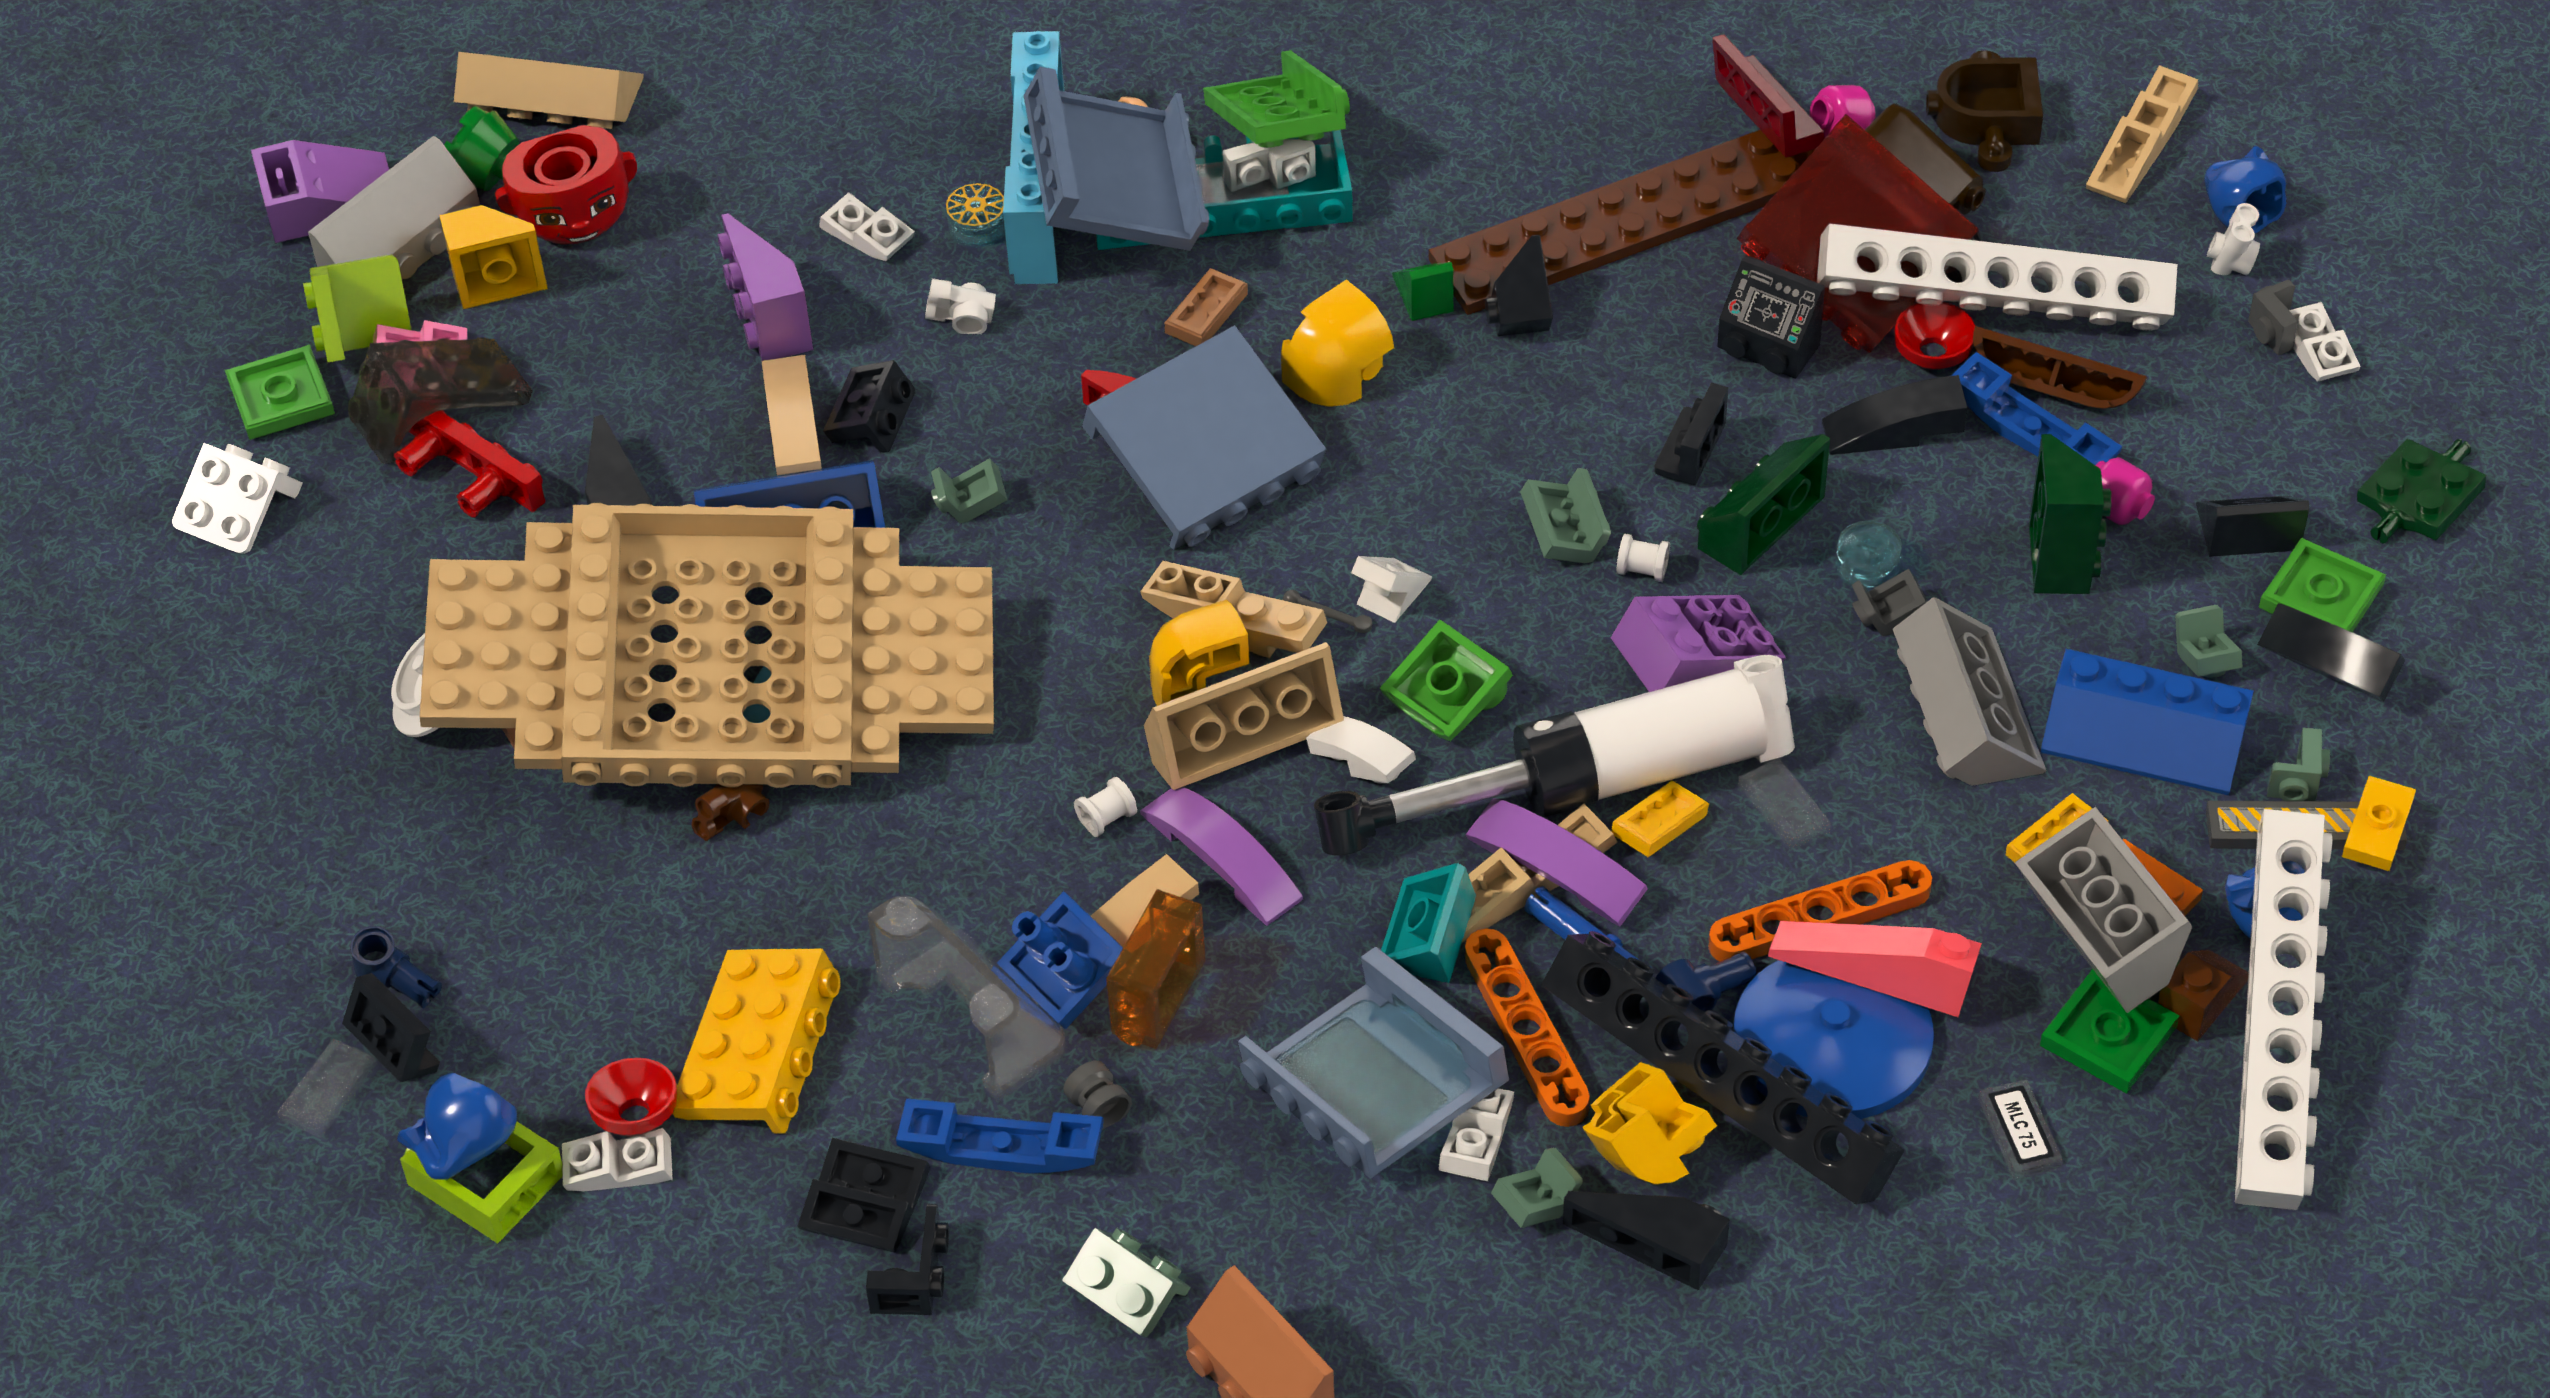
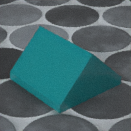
[1381,863,1476,983]

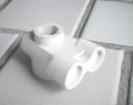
[2207,203,2260,276]
[925,279,996,334]

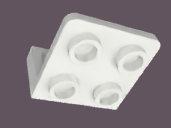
[172,443,303,554]

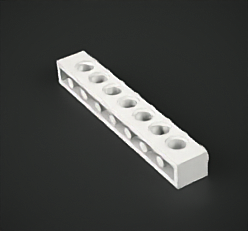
[1817,224,2177,330]
[2235,809,2332,1210]

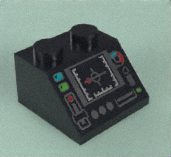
[1717,255,1825,379]

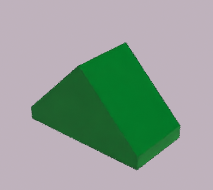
[1392,262,1453,321]

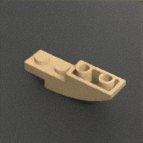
[1140,561,1327,658]

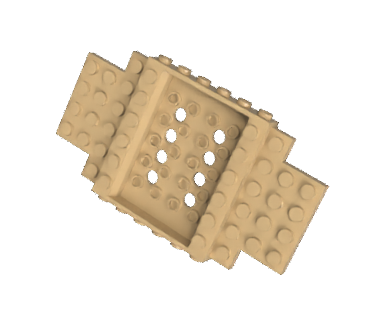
[419,503,994,788]

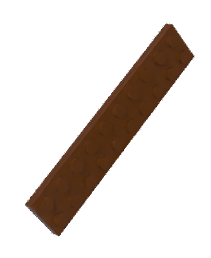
[1428,130,1839,315]

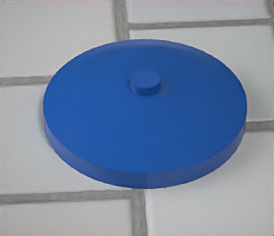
[1733,960,1934,1119]

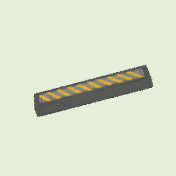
[2205,801,2407,850]

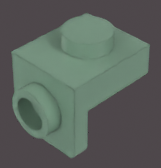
[931,458,1007,523]
[2175,605,2243,678]
[2267,728,2330,801]
[1491,1147,1583,1228]

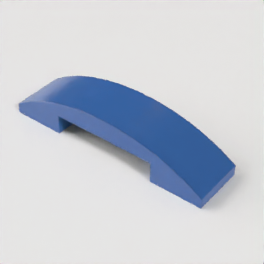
[1951,352,2122,465]
[896,1098,1104,1173]

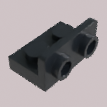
[823,360,915,453]
[1654,382,1728,486]
[342,973,440,1082]

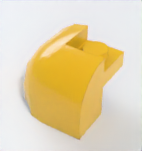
[1281,280,1394,407]
[1149,599,1249,706]
[1582,1062,1717,1184]

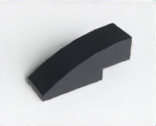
[1822,375,1967,455]
[2257,603,2405,702]

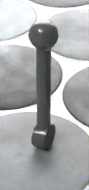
[1283,590,1372,633]

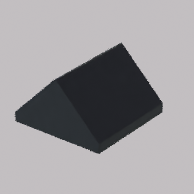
[2196,495,2309,557]

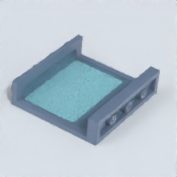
[1238,946,1509,1179]

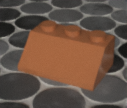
[1186,1265,1334,1398]

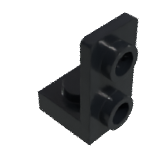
[866,1204,949,1315]

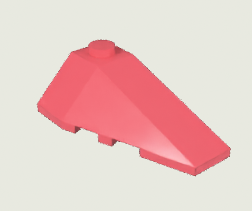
[1768,921,1982,1017]

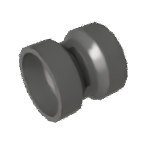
[1063,1060,1132,1130]

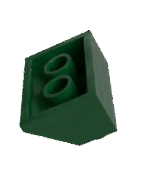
[1697,434,1830,575]
[2028,434,2111,594]

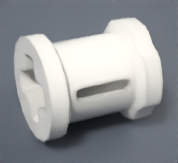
[1616,534,1670,582]
[1074,777,1137,837]

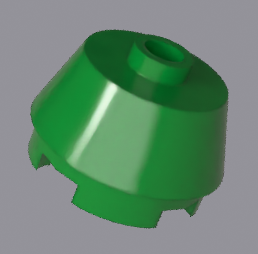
[444,106,519,191]

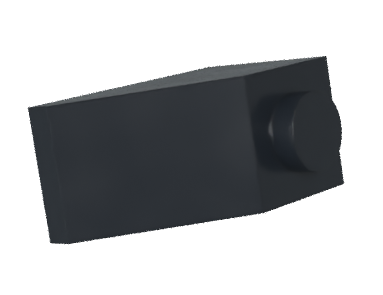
[1485,235,1553,337]

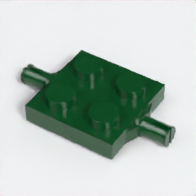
[2357,439,2487,544]

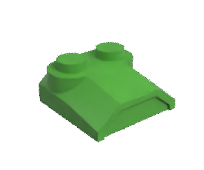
[1380,620,1513,741]

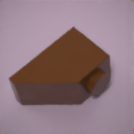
[2158,949,2249,1041]

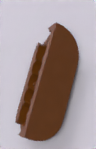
[1973,326,2148,409]

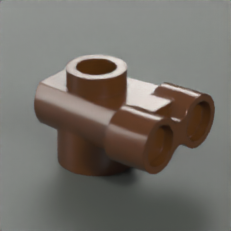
[691,784,770,841]

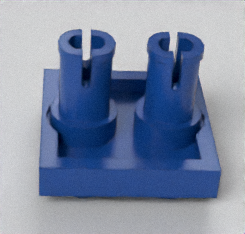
[997,891,1133,1029]

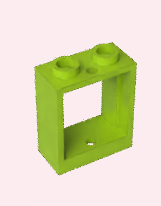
[400,1122,563,1244]

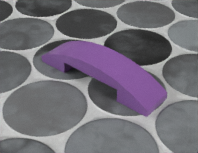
[1140,787,1303,926]
[1466,798,1648,927]

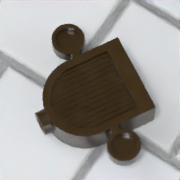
[1926,50,2043,172]

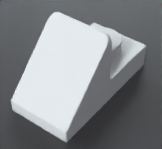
[1351,556,1432,623]

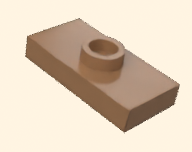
[1164,268,1248,346]

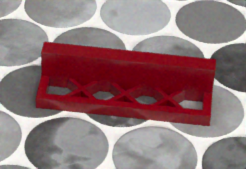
[1712,34,1825,158]

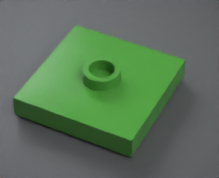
[225,345,335,440]
[2259,538,2386,632]

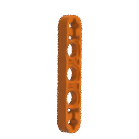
[1708,860,1932,962]
[1465,928,1590,1127]

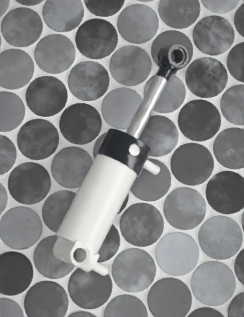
[1314,655,1795,856]

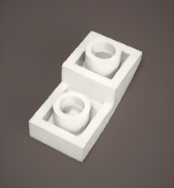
[1223,139,1316,192]
[819,192,915,261]
[2289,302,2360,382]
[1306,716,1416,784]
[1439,1088,1514,1181]
[562,1128,672,1191]

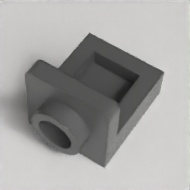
[2248,280,2299,356]
[1852,569,1928,637]

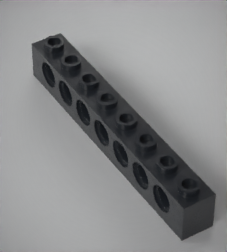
[1541,931,1905,1205]

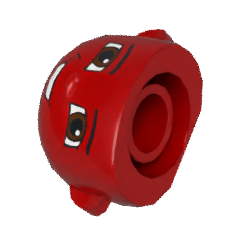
[495,125,637,244]

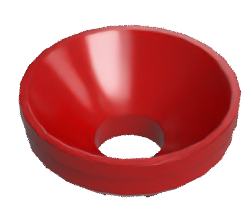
[1894,302,1975,370]
[585,1057,677,1137]

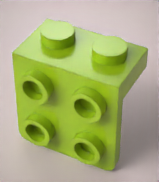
[303,255,411,362]

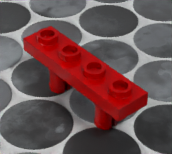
[394,393,546,518]

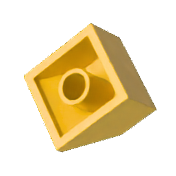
[439,205,548,309]

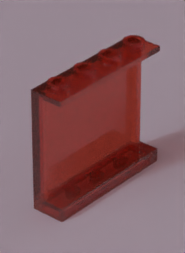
[1736,114,1979,353]

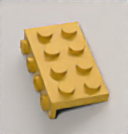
[672,948,840,1134]

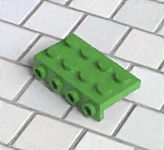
[1203,50,1350,148]

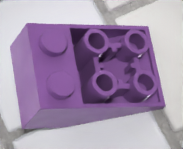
[251,140,389,243]
[717,213,813,361]
[1611,595,1786,692]

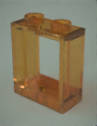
[1106,889,1206,1049]

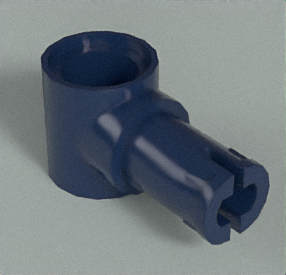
[350,926,442,1009]
[1655,951,1756,1012]

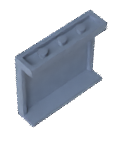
[1023,67,1209,251]
[1082,325,1326,550]

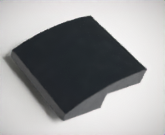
[797,1138,931,1253]

